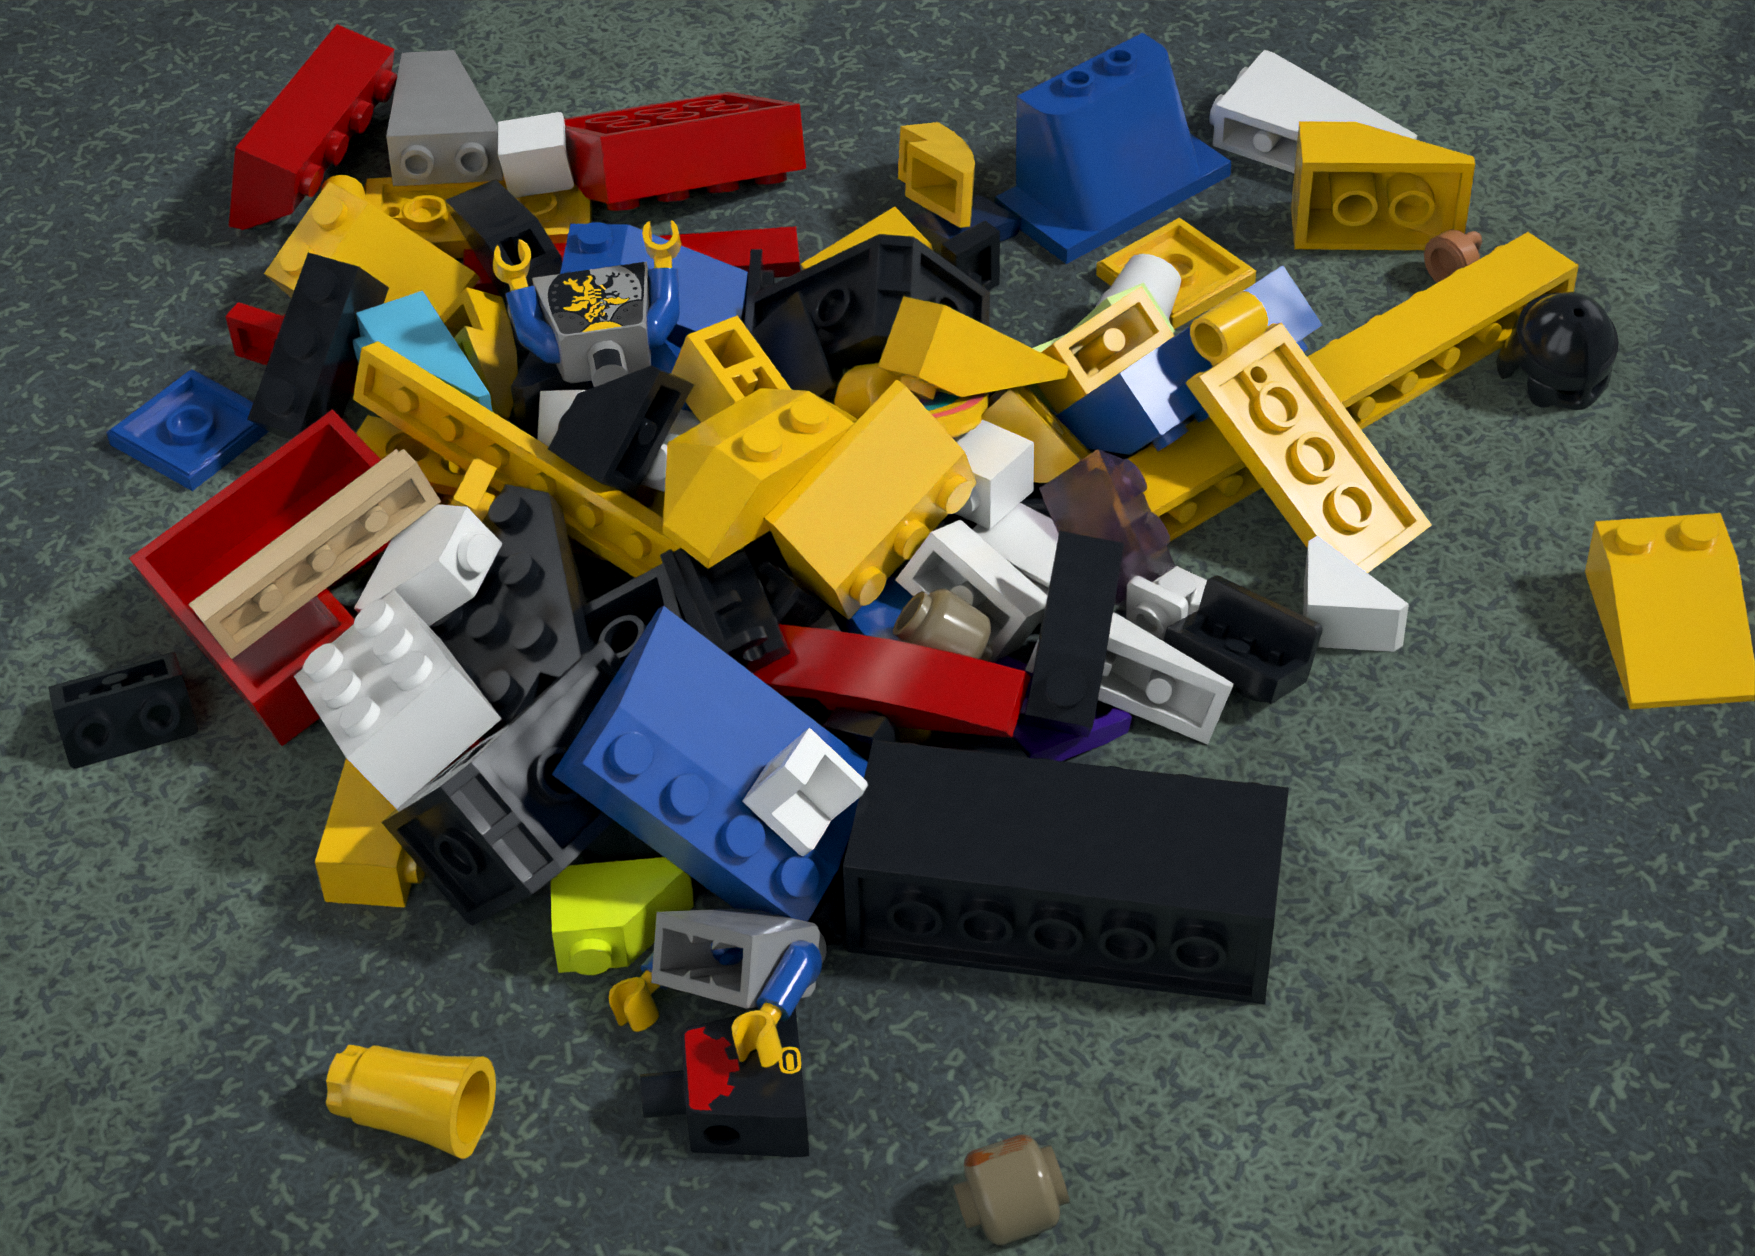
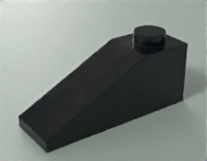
[1023,531,1124,737]

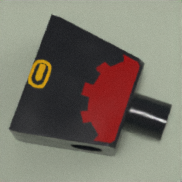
[640,1007,809,1157]

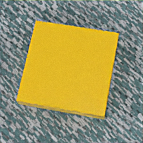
[1096,217,1256,329]

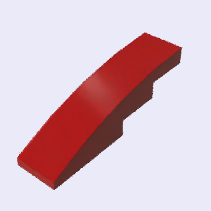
[753,624,1031,738]

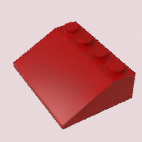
[564,92,806,211]

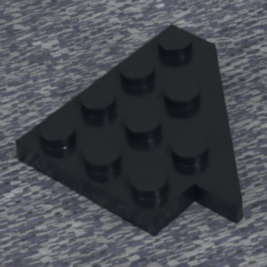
[429,484,591,734]

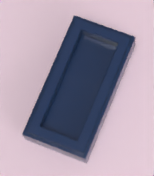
[909,196,1022,256]

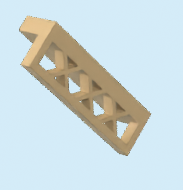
[188,449,441,659]

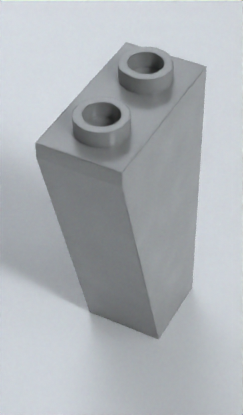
[386,50,503,186]

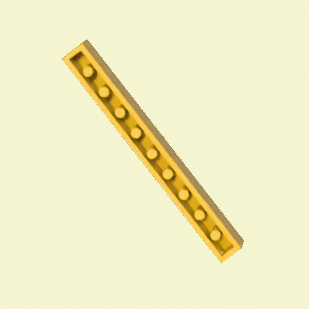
[1092,232,1579,559]

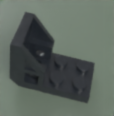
[745,234,990,372]
[381,639,623,925]

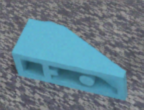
[353,291,493,412]

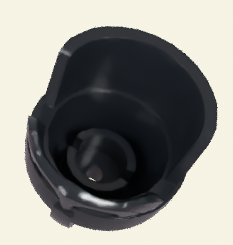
[1496,292,1619,410]

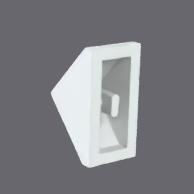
[1303,535,1409,652]

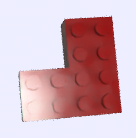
[129,409,391,746]

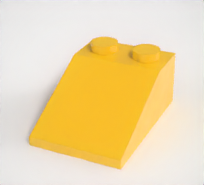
[1291,121,1475,250]
[264,181,480,316]
[1585,513,1755,709]

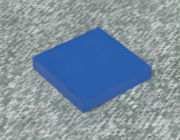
[106,369,269,491]

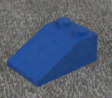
[560,222,748,348]

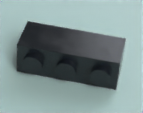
[247,252,389,440]

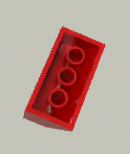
[228,24,397,230]

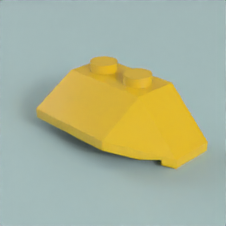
[663,388,858,569]

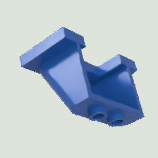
[995,33,1231,264]

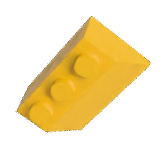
[764,379,977,620]

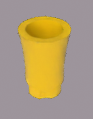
[326,1045,496,1159]

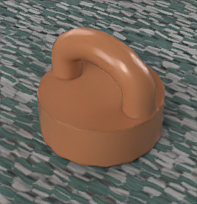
[1424,229,1482,283]

